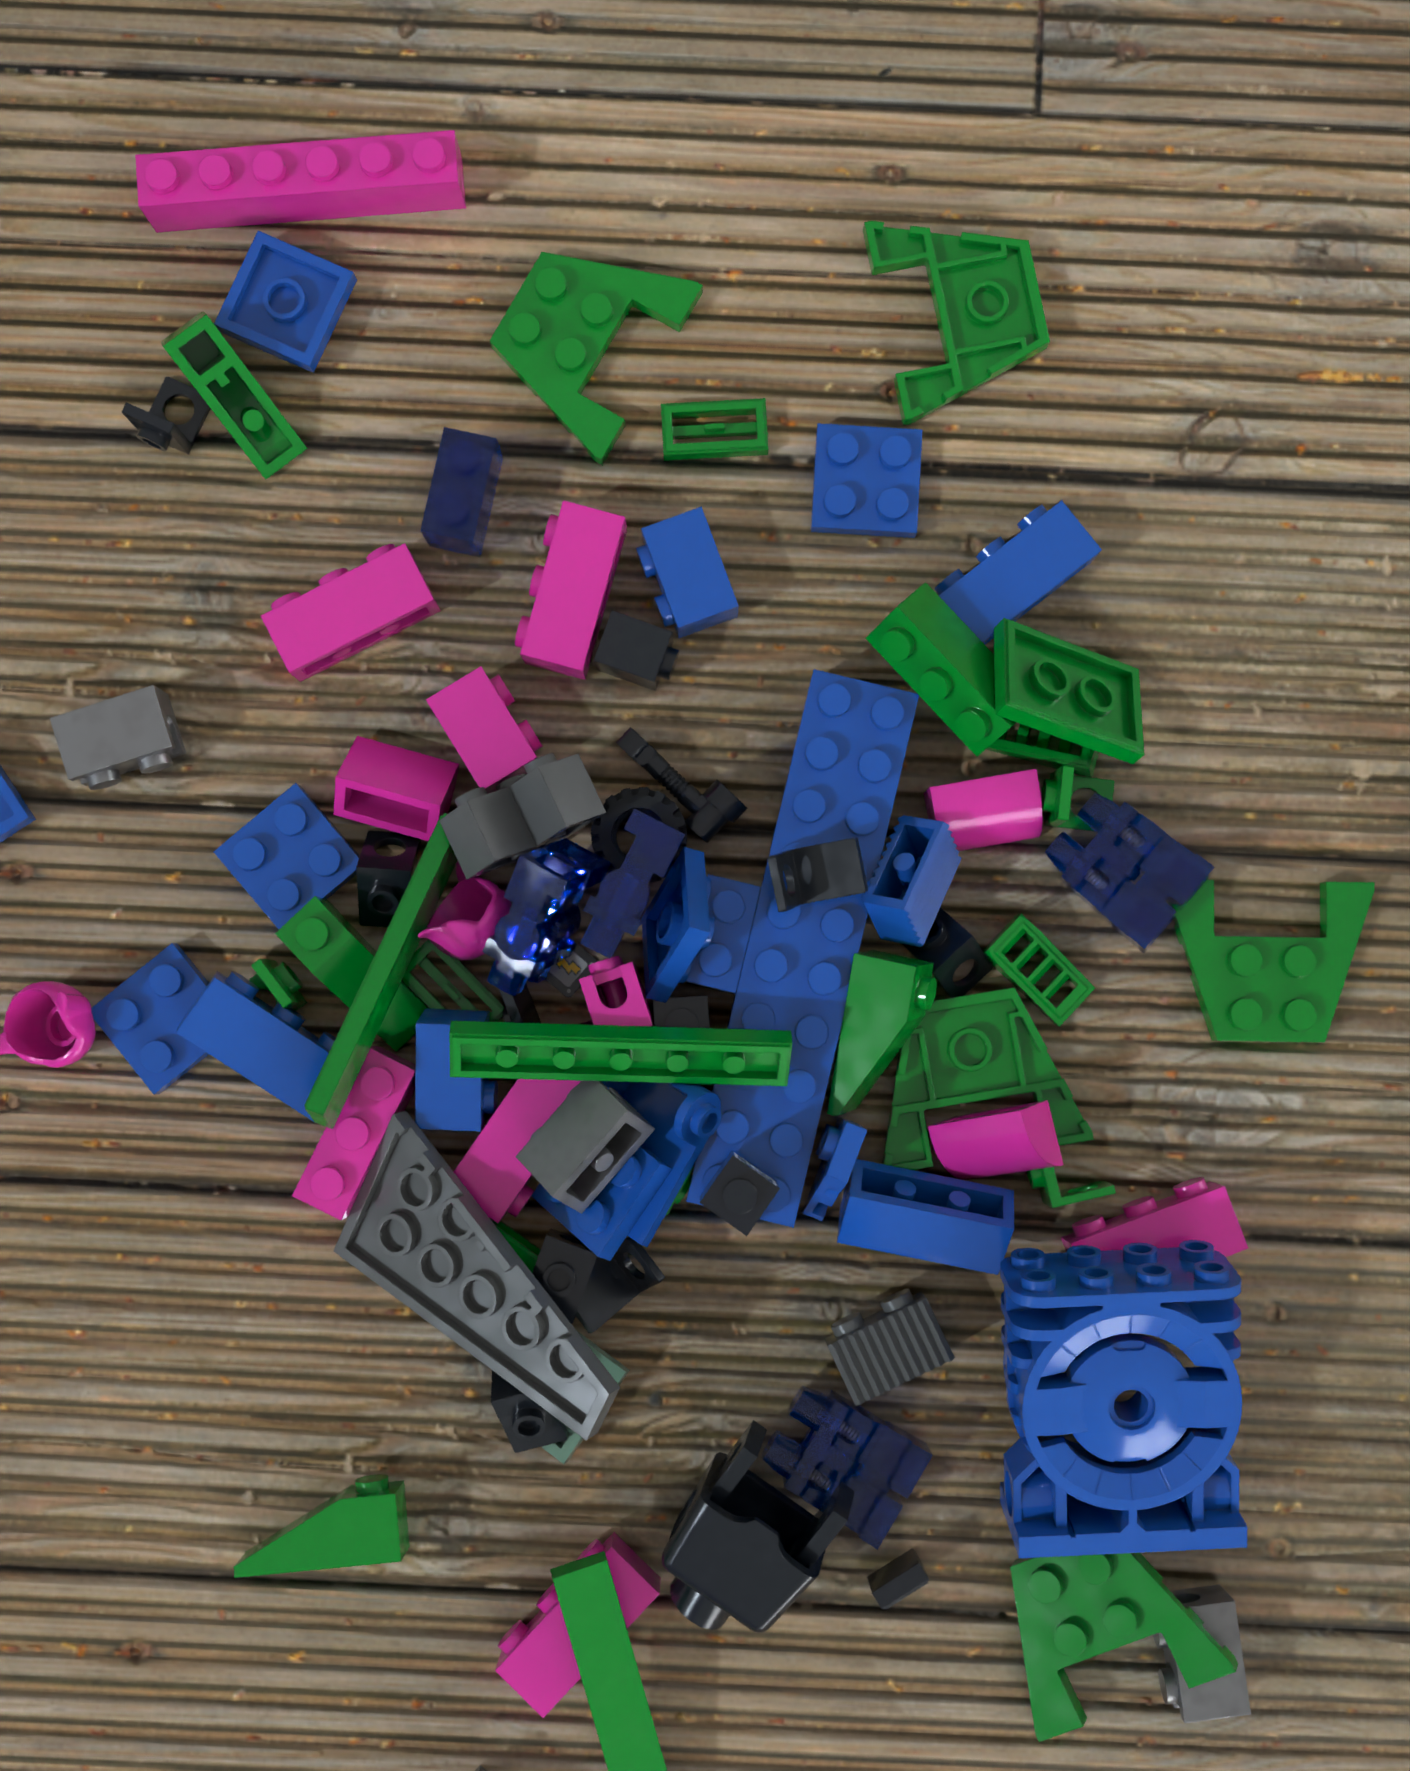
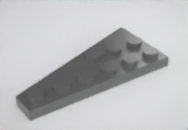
[334,1110,620,1441]

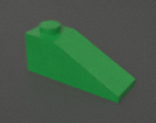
[161,311,308,480]
[275,896,430,1052]
[827,950,937,1116]
[234,1474,410,1578]

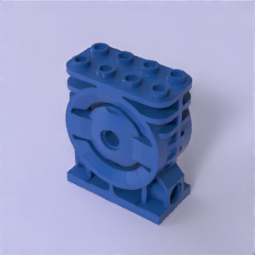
[1000,1240,1247,1558]

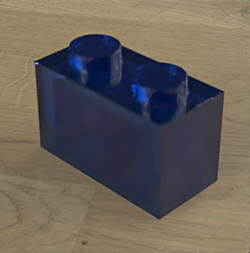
[420,427,503,557]

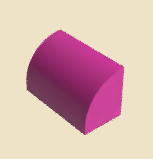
[333,736,459,841]
[924,769,1043,851]
[928,1100,1064,1180]

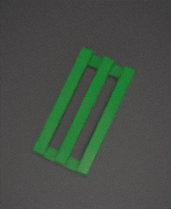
[661,398,769,461]
[402,939,505,1022]

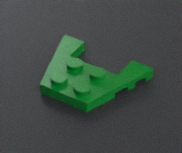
[863,221,1050,426]
[490,252,703,465]
[1161,879,1375,1042]
[882,987,1094,1170]
[1010,1553,1238,1742]

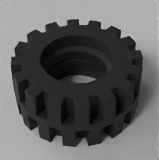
[591,787,687,885]

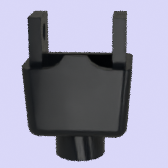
[662,1420,855,1633]

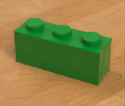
[865,582,1016,757]

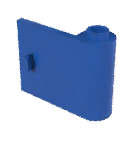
[601,1081,722,1247]

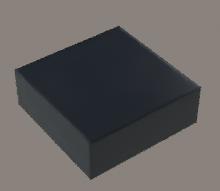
[867,1548,929,1610]

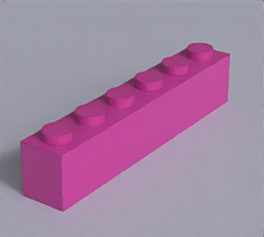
[135,130,466,233]

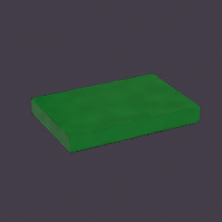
[994,618,1145,764]

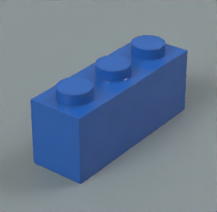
[934,500,1102,645]
[176,971,336,1122]
[837,1159,1014,1275]

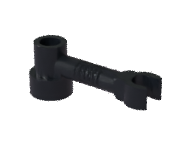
[616,727,748,843]

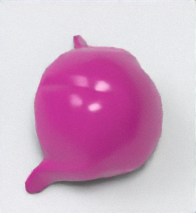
[418,861,513,960]
[0,981,96,1068]

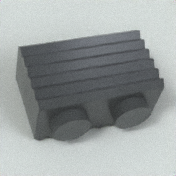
[824,1289,955,1406]

